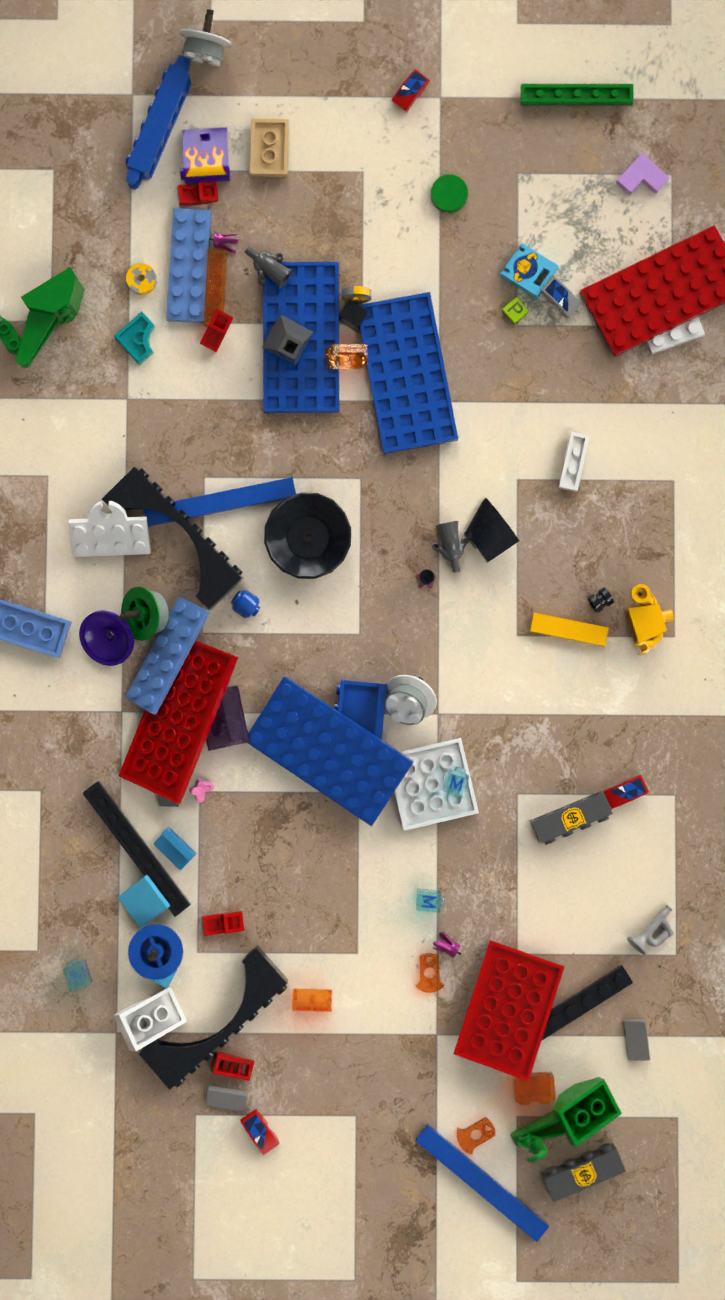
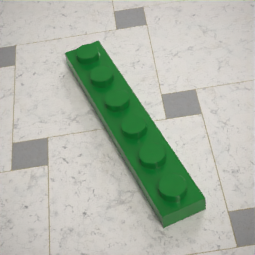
[520,84,634,106]

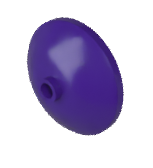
[79,610,134,666]

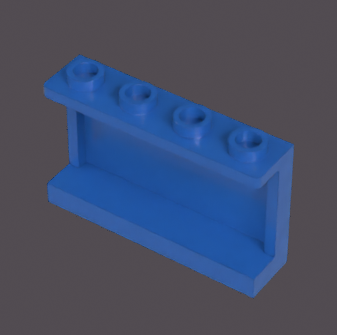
[334,680,387,740]

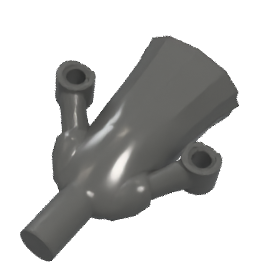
[245,247,293,289]
[432,521,469,573]

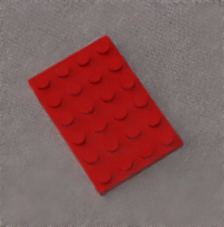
[453,940,565,1082]

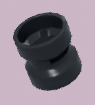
[587,587,614,613]

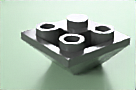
[262,314,314,366]

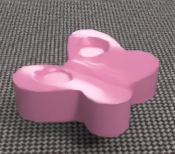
[189,779,214,803]

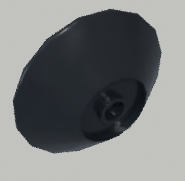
[264,492,351,579]

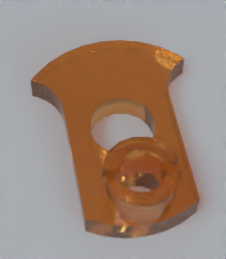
[415,953,445,993]
[457,1117,495,1155]

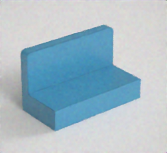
[154,827,197,870]

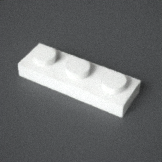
[646,317,705,355]
[558,431,590,492]

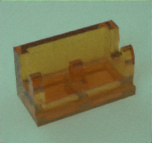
[325,344,368,370]
[292,989,332,1012]

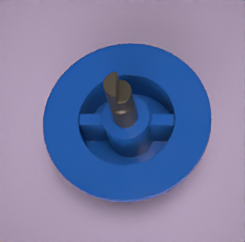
[128,924,183,980]

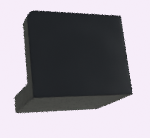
[339,300,368,332]

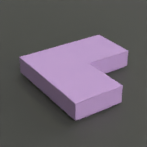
[616,153,670,195]

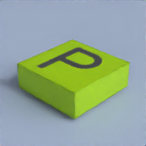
[502,297,529,325]

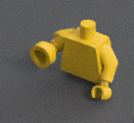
[625,584,674,656]

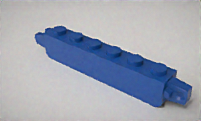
[126,55,192,190]

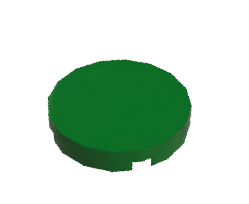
[431,174,468,213]

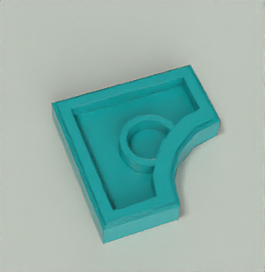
[114,312,155,366]

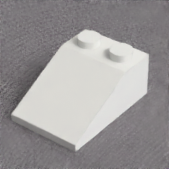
[113,986,187,1051]

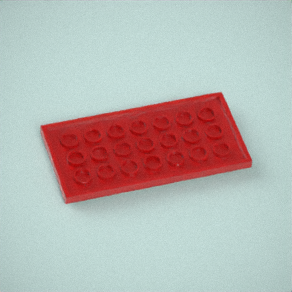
[580,225,725,357]
[118,641,239,804]

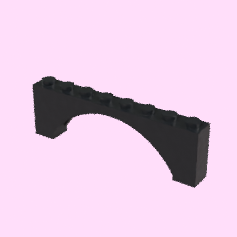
[102,467,244,610]
[139,945,288,1090]

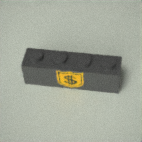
[530,791,613,845]
[542,1143,626,1202]

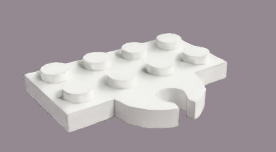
[68,501,151,557]

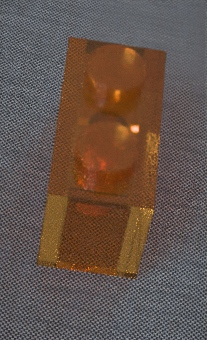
[513,1072,555,1105]

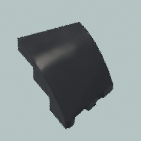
[464,498,520,563]

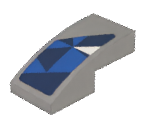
[540,276,581,318]

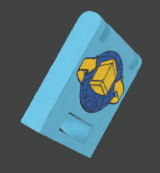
[500,243,559,300]

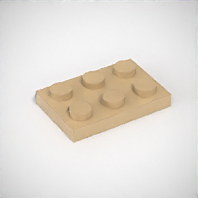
[250,118,289,177]

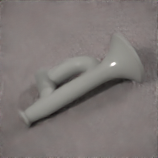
[627,905,674,955]

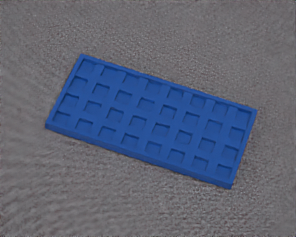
[263,262,339,413]
[359,292,458,454]
[244,676,414,827]

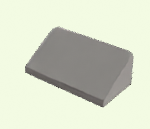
[624,1018,650,1061]
[206,1085,248,1112]

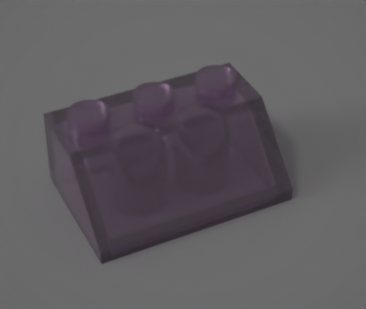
[206,685,250,751]

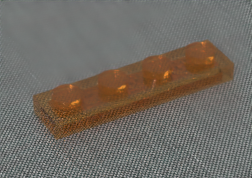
[204,250,228,327]

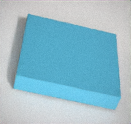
[118,875,170,928]

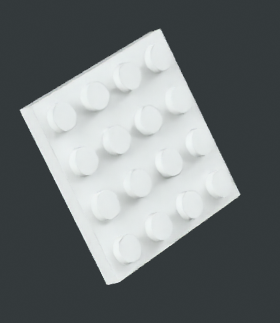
[395,738,479,831]

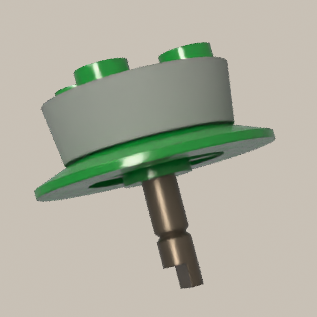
[117,587,170,641]

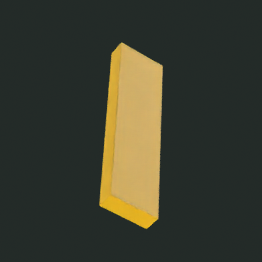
[529,613,609,647]

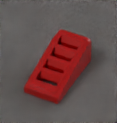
[210,1051,254,1081]

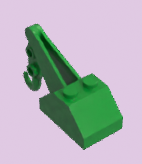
[0,267,84,368]
[511,1077,622,1162]

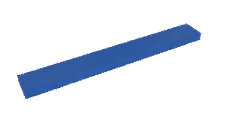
[144,477,296,527]
[415,1124,549,1242]

